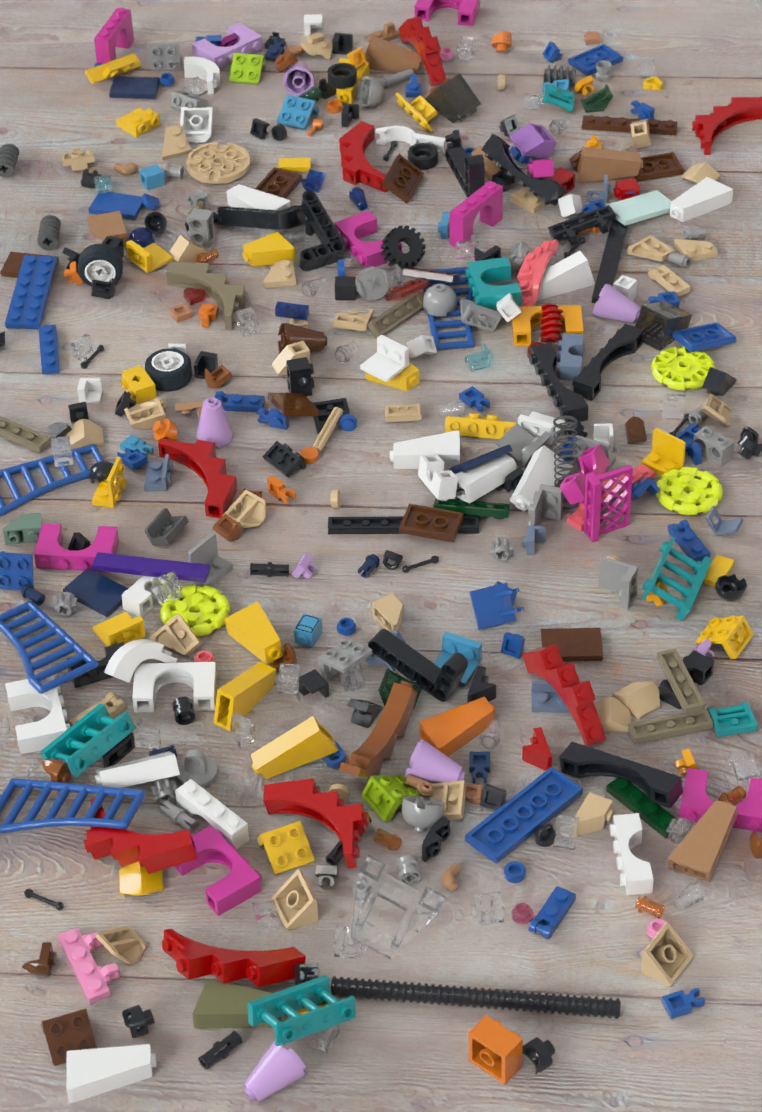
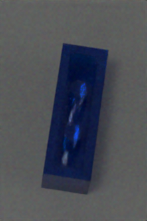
[275,302,309,320]

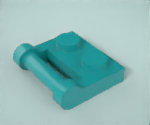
[542,84,576,112]
[707,702,758,737]

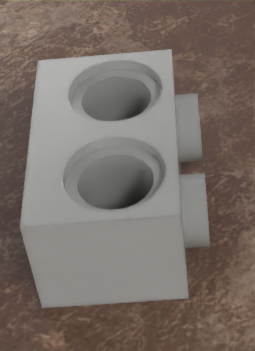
[187,208,215,248]
[693,426,734,467]

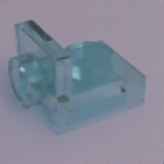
[94,176,112,193]
[465,344,493,372]

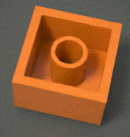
[468,1015,523,1085]

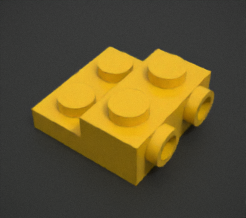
[116,108,160,137]

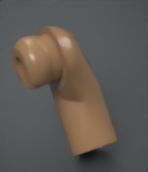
[114,163,139,176]
[405,773,433,796]
[441,863,461,892]

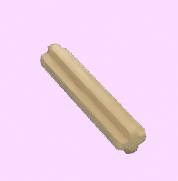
[313,407,343,452]

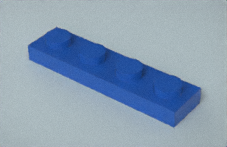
[38,325,60,375]

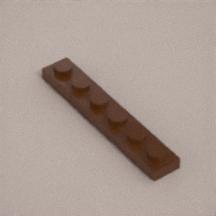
[582,115,678,136]

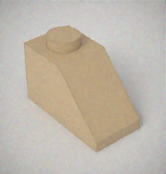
[170,235,211,263]
[372,593,404,632]
[571,792,615,837]

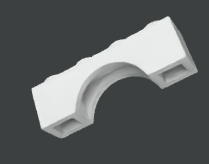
[175,779,249,850]
[609,813,654,895]

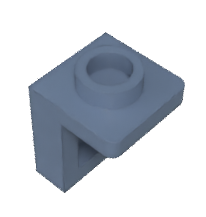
[523,526,546,555]

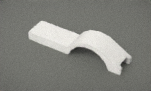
[376,126,446,155]

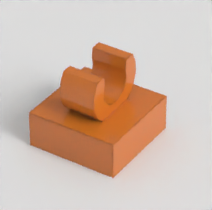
[64,261,84,285]

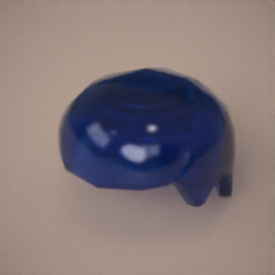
[128,227,155,247]

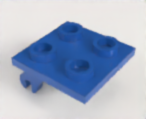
[0,551,34,590]
[469,583,524,630]

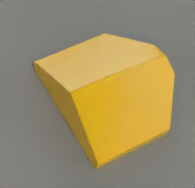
[119,861,164,896]

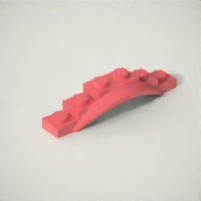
[517,240,559,306]
[567,463,655,531]

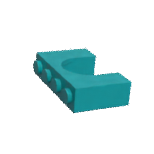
[465,257,522,310]

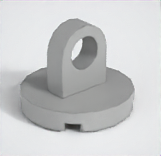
[508,241,529,273]
[355,266,390,301]
[176,750,218,789]

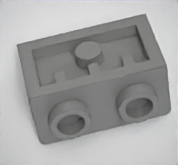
[171,91,209,110]

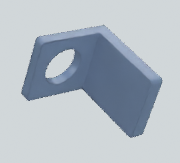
[587,175,611,202]
[706,506,743,536]

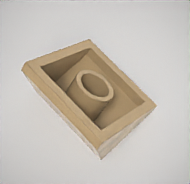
[271,869,318,931]
[641,922,694,986]

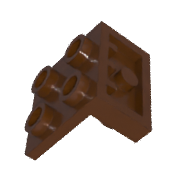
[41,1009,97,1066]

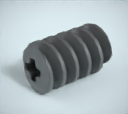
[544,65,576,86]
[0,144,19,178]
[37,215,61,251]

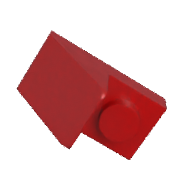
[522,727,552,771]

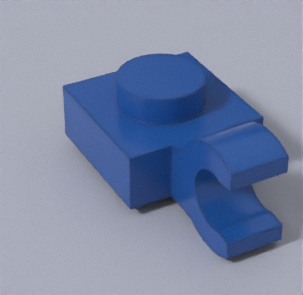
[406,74,421,98]
[647,291,680,310]

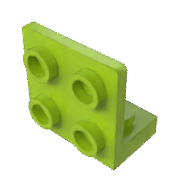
[229,53,267,84]
[361,775,420,822]

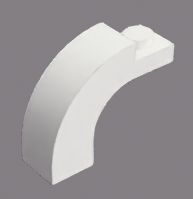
[184,57,221,94]
[104,639,177,683]

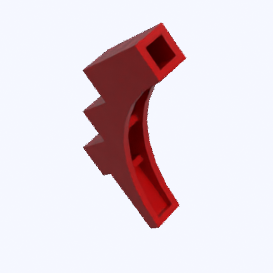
[398,16,446,87]
[692,97,762,155]
[339,121,389,193]
[158,439,237,519]
[522,645,606,746]
[263,778,370,869]
[84,798,198,874]
[162,928,306,988]

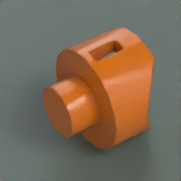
[492,31,512,53]
[152,418,178,441]

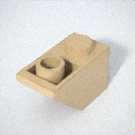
[631,119,651,149]
[272,341,311,377]

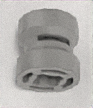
[596,60,612,82]
[397,855,421,886]

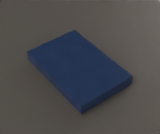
[109,76,160,99]
[449,444,513,474]
[63,568,128,617]

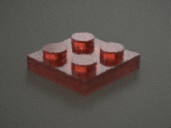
[385,278,430,301]

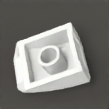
[180,107,214,142]

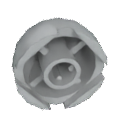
[357,76,385,107]
[423,284,457,316]
[402,796,445,831]

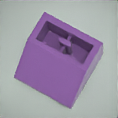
[510,123,557,159]

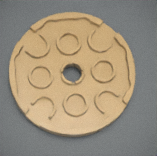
[186,142,250,184]

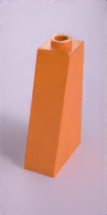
[419,696,496,757]

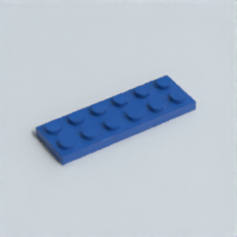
[5,255,58,330]
[465,767,583,864]

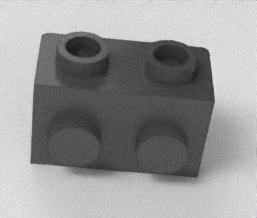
[145,508,189,545]

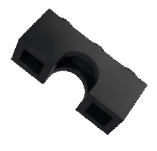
[66,642,125,688]
[659,650,714,709]

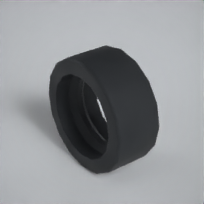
[327,63,357,89]
[408,143,438,170]

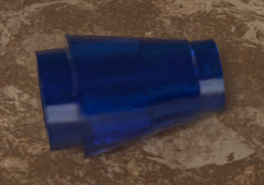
[349,187,368,211]

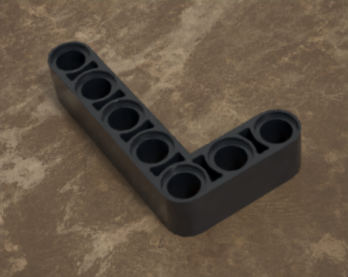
[445,146,485,198]
[299,191,346,271]
[217,205,306,230]
[368,629,468,702]

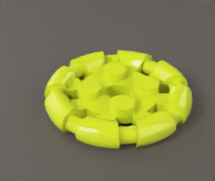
[651,346,716,391]
[656,467,723,515]
[160,584,230,637]

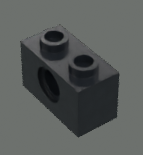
[286,357,315,397]

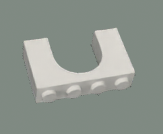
[132,662,217,713]
[5,676,70,754]

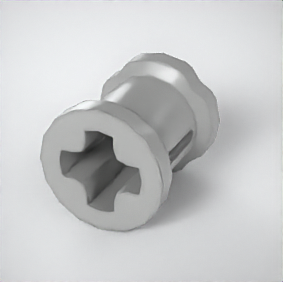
[165,163,184,180]
[186,188,208,208]

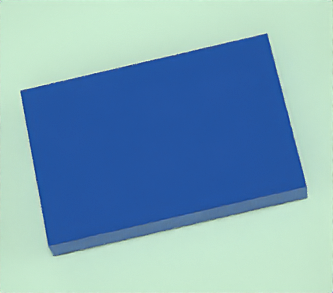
[568,44,623,77]
[89,190,144,220]
[673,322,736,352]

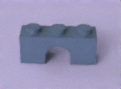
[556,333,584,381]

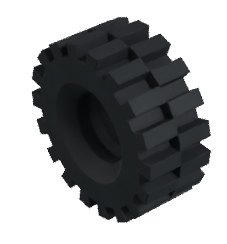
[381,225,426,271]

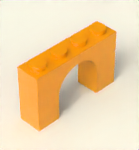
[511,305,584,346]

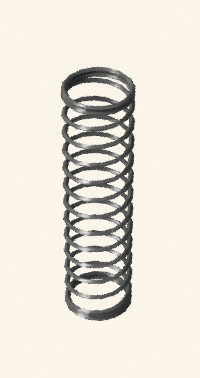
[553,415,579,510]

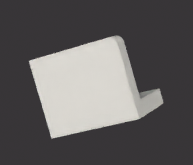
[304,14,322,36]
[558,194,583,218]
[613,275,637,300]
[496,293,521,322]
[406,335,437,359]
[77,378,103,404]
[593,424,613,452]

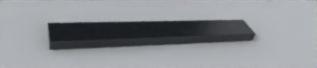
[592,219,628,303]
[328,516,479,534]

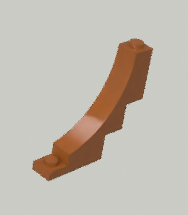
[339,681,418,779]

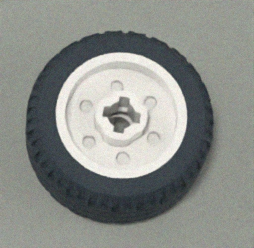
[78,244,123,286]
[145,348,192,391]

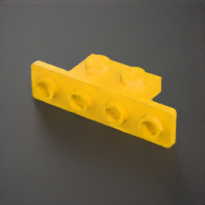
[85,53,142,84]
[395,92,438,133]
[445,412,518,439]

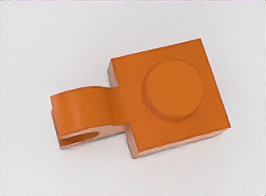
[198,304,219,327]
[267,475,296,504]

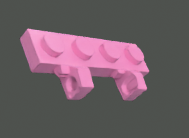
[57,927,120,1004]

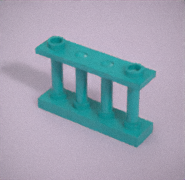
[641,536,712,621]
[40,704,136,777]
[247,975,356,1047]

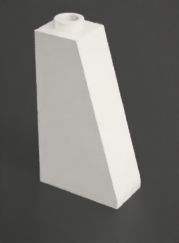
[670,177,733,222]
[227,184,291,210]
[537,251,595,301]
[390,431,460,469]
[509,445,573,511]
[455,454,517,503]
[94,751,180,788]
[66,1044,157,1103]

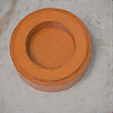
[327,100,342,113]
[300,447,319,464]

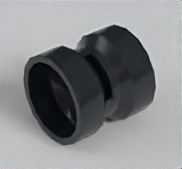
[172,696,195,725]

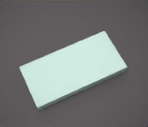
[605,190,672,226]

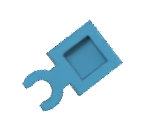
[542,79,570,93]
[438,211,449,239]
[120,434,154,456]

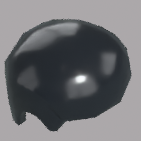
[90,461,114,484]
[715,574,747,601]

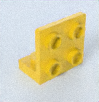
[126,240,174,273]
[641,428,686,476]
[92,456,126,508]
[92,612,146,647]
[695,616,754,659]
[257,821,315,875]

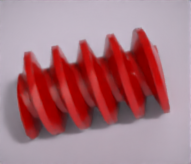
[540,304,563,343]

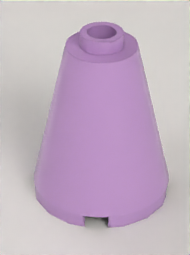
[283,62,314,97]
[592,284,643,323]
[197,397,233,448]
[405,739,465,783]
[243,1040,308,1102]

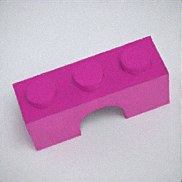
[527,159,554,178]

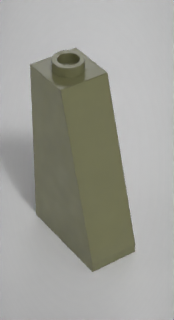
[192,978,287,1029]

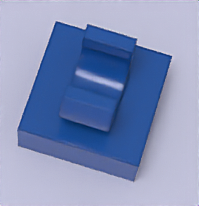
[543,41,563,63]
[501,632,525,659]

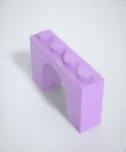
[192,22,263,69]

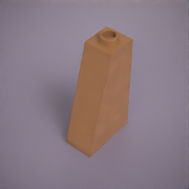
[365,35,424,74]
[576,147,643,183]
[668,800,737,882]

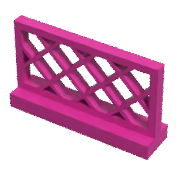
[584,465,633,543]

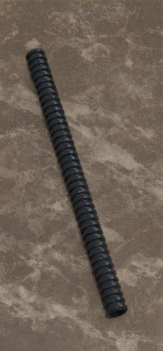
[331,976,621,1019]

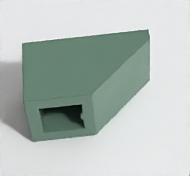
[3,512,42,545]

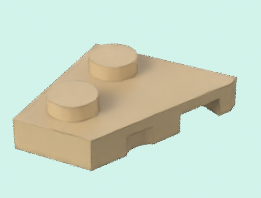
[161,124,191,160]
[510,186,545,214]
[627,235,674,262]
[674,239,718,262]
[263,260,296,288]
[333,309,373,332]
[150,614,202,657]
[430,780,467,820]

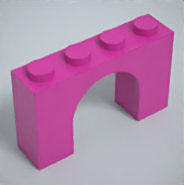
[414,0,480,26]
[94,8,134,64]
[450,181,503,250]
[334,211,402,268]
[34,523,119,571]
[679,768,762,832]
[173,825,262,916]

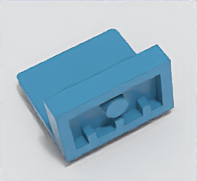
[277,95,320,130]
[434,632,482,686]

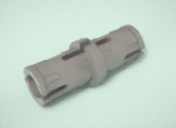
[160,800,199,833]

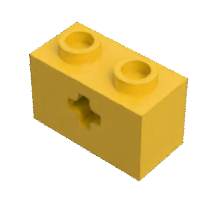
[120,365,157,405]

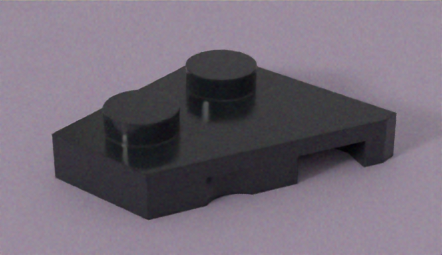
[313,398,350,434]

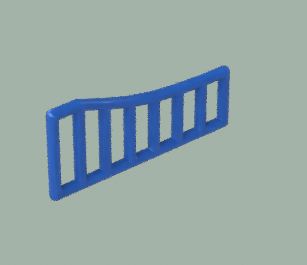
[421,267,475,350]
[0,444,104,516]
[0,601,99,694]
[0,778,146,833]

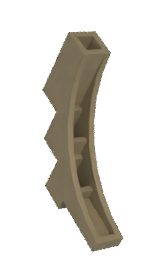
[166,262,248,330]

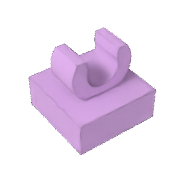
[291,552,317,579]
[694,638,715,658]

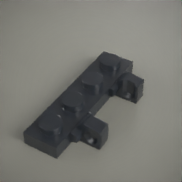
[548,205,616,245]

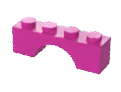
[559,445,610,505]

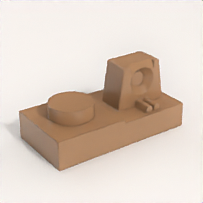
[367,22,400,42]
[175,400,205,419]

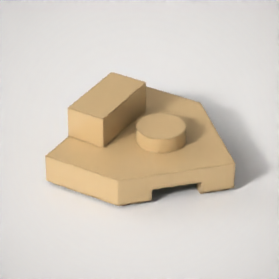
[300,32,332,59]
[61,148,95,171]

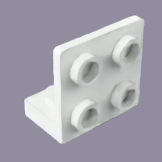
[360,335,409,382]
[518,412,565,445]

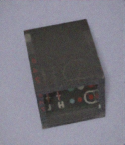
[425,73,481,124]
[635,301,692,351]

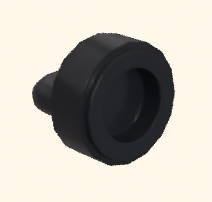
[271,124,287,141]
[740,427,759,443]
[383,550,403,570]
[534,824,556,847]

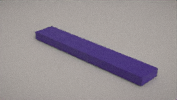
[92,552,210,583]

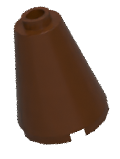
[278,323,328,354]

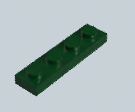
[433,498,510,519]
[606,778,681,839]

